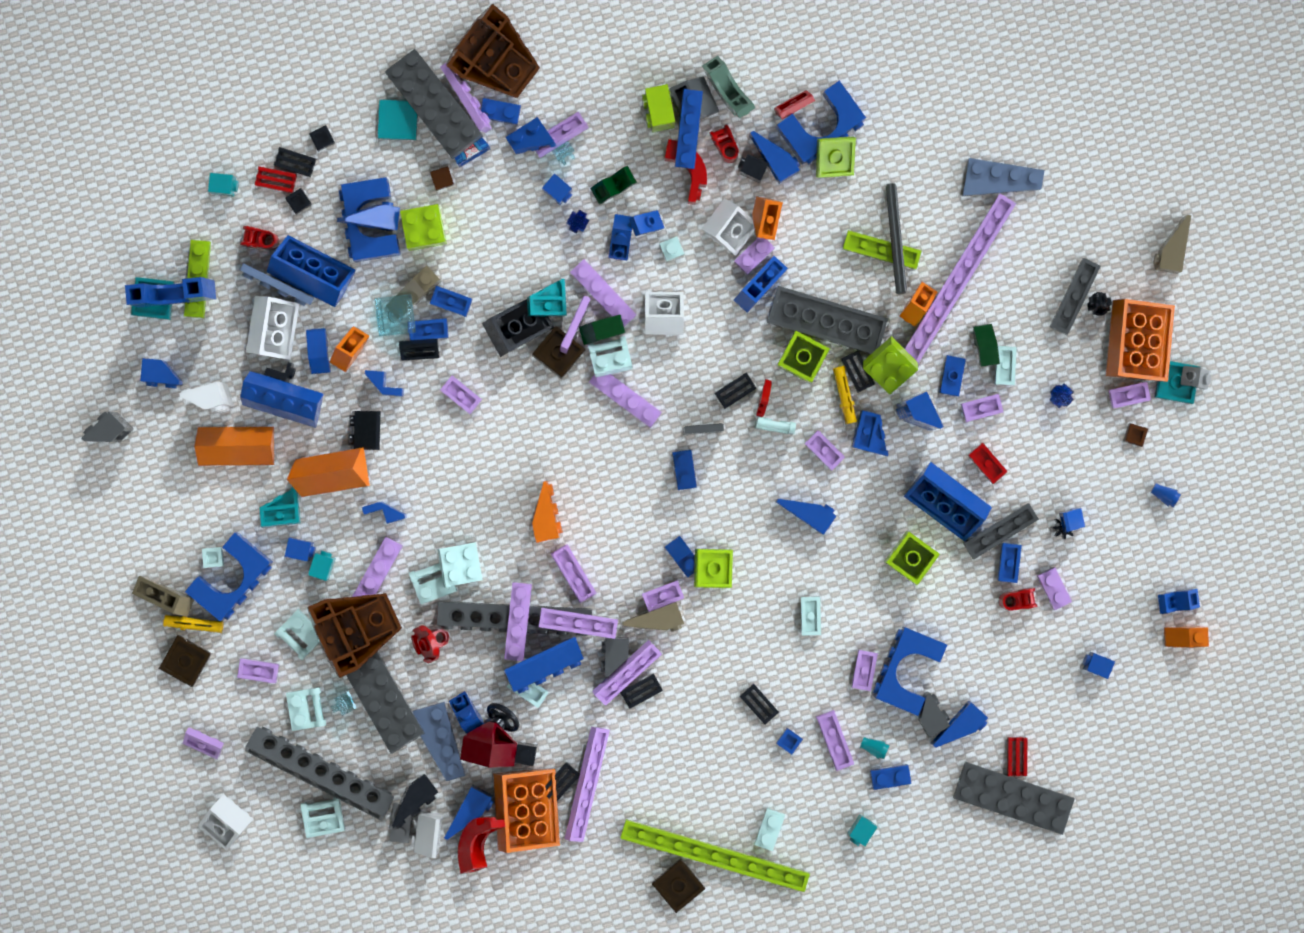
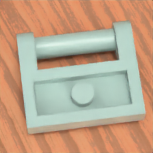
[588,336,633,377]
[755,416,796,435]
[409,561,457,605]
[274,609,320,660]
[286,687,326,731]
[301,797,345,838]

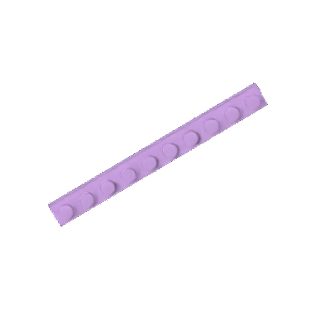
[904,194,1016,363]

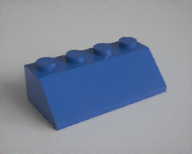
[266,235,356,307]
[240,371,324,428]
[895,392,944,431]
[904,462,992,542]
[504,637,584,694]

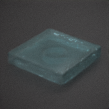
[374,294,416,336]

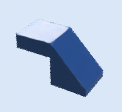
[306,328,331,374]
[365,370,404,397]
[362,502,407,524]
[1059,508,1085,532]
[1158,589,1200,614]

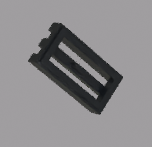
[274,147,317,178]
[399,339,440,361]
[841,350,875,393]
[714,372,757,409]
[620,673,663,709]
[740,683,779,725]
[541,762,580,802]

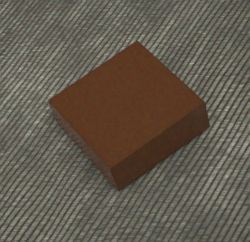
[430,166,454,191]
[1123,423,1148,447]

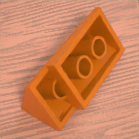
[194,427,274,466]
[287,447,370,497]

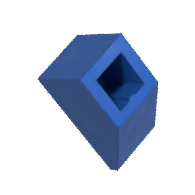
[609,214,632,261]
[140,358,183,389]
[449,691,485,734]

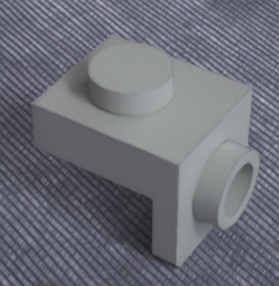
[1181,366,1211,390]

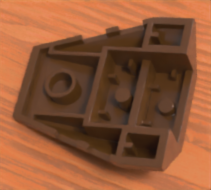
[446,4,540,98]
[307,593,402,678]

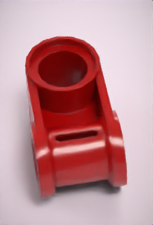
[709,124,739,163]
[240,226,279,250]
[998,588,1038,610]

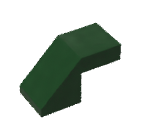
[590,166,637,205]
[579,314,626,345]
[972,324,1000,367]

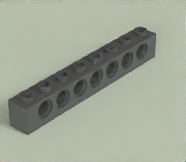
[437,601,592,636]
[245,727,394,821]

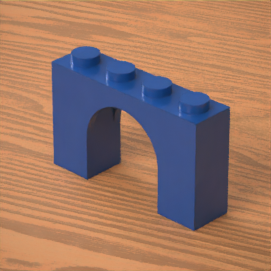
[776,80,866,165]
[339,177,401,262]
[125,277,216,308]
[185,532,273,621]
[873,626,947,716]

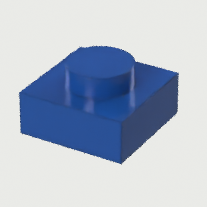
[776,728,803,755]

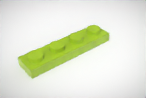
[843,230,922,270]
[184,240,211,318]

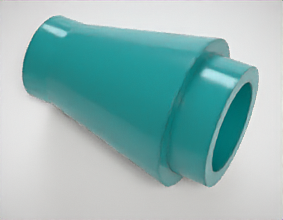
[860,737,890,759]

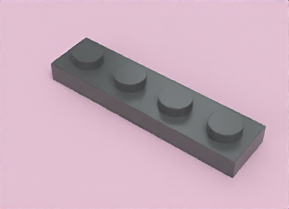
[1050,258,1101,335]
[963,503,1039,560]

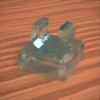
[552,141,575,165]
[330,691,356,716]

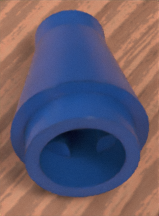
[1150,483,1181,508]

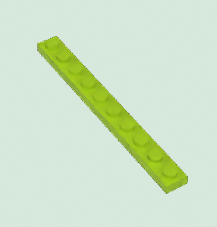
[620,819,810,892]

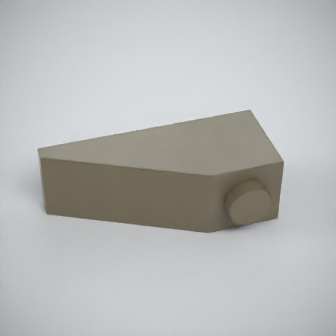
[1153,215,1192,274]
[386,265,442,320]
[132,576,194,617]
[622,602,684,632]

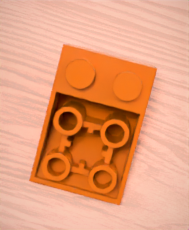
[532,481,563,543]

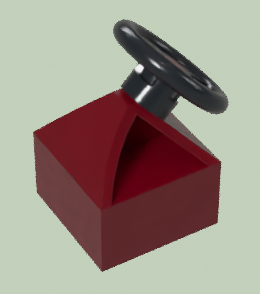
[460,703,520,768]

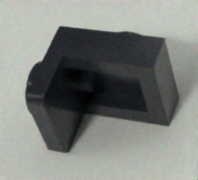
[264,362,296,383]

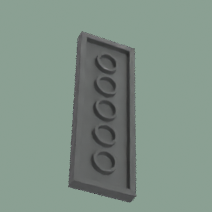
[385,49,483,159]
[767,286,888,354]
[346,651,425,754]
[953,761,1075,835]

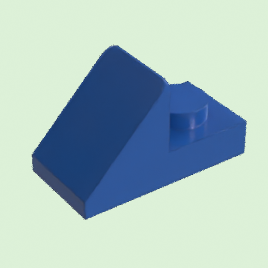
[665,536,695,578]

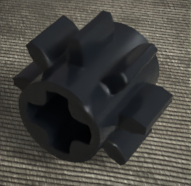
[1087,292,1112,316]
[1051,519,1074,540]

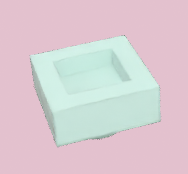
[659,236,684,262]
[202,547,224,568]

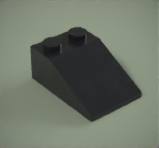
[482,299,554,357]

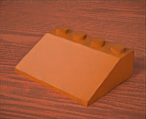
[1106,299,1175,382]
[493,769,560,853]

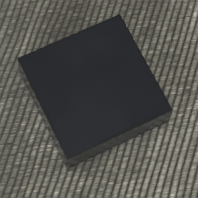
[309,125,335,152]
[285,188,312,215]

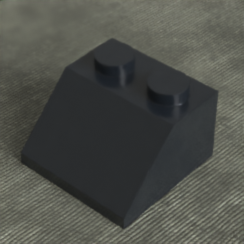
[348,411,381,450]

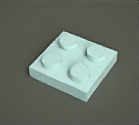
[437,542,482,587]

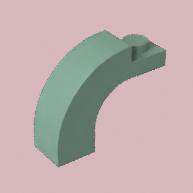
[702,55,755,118]

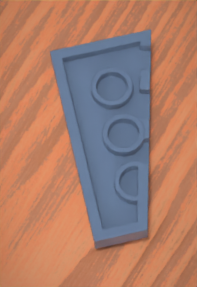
[962,158,1045,197]
[238,263,314,306]
[413,701,465,781]

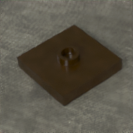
[532,326,586,379]
[158,635,212,687]
[652,858,706,913]

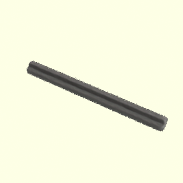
[886,183,907,294]

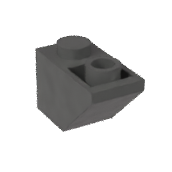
[601,637,629,677]
[918,691,950,738]

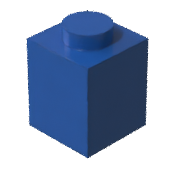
[542,173,572,205]
[284,537,316,561]
[1082,652,1115,679]

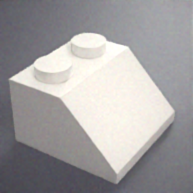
[702,198,755,256]
[645,292,684,335]
[198,795,253,851]
[411,811,443,858]

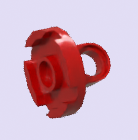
[411,625,449,664]

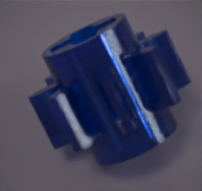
[566,210,589,234]
[1049,383,1074,408]

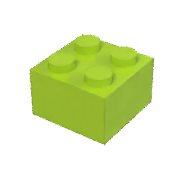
[642,84,675,133]
[400,204,447,251]
[776,331,830,384]
[863,336,918,395]
[884,531,940,585]

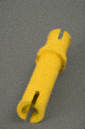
[833,366,857,425]
[163,615,224,633]

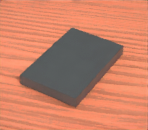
[683,423,724,435]

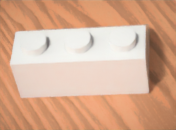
[246,296,299,360]
[179,381,234,414]

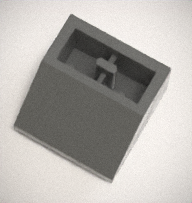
[669,76,719,120]
[81,411,133,442]

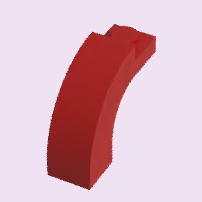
[664,139,707,205]
[458,817,506,874]

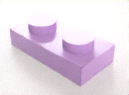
[734,237,775,275]
[440,375,482,414]
[1108,382,1151,409]
[961,394,1003,422]
[804,430,845,471]
[1037,567,1072,610]
[642,580,684,612]
[851,649,878,691]
[237,658,279,683]
[182,728,224,759]

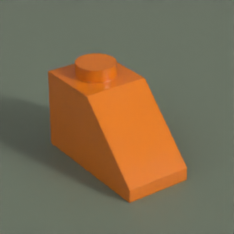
[752,196,783,240]
[900,282,938,327]
[329,326,369,372]
[1164,626,1209,647]

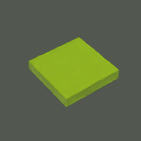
[816,136,856,178]
[694,549,733,588]

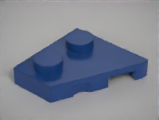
[505,117,557,154]
[852,410,889,456]

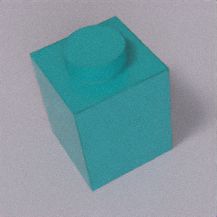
[208,173,239,197]
[308,550,336,581]
[847,814,878,846]

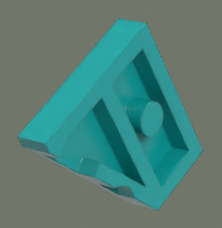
[527,279,567,317]
[260,487,301,528]

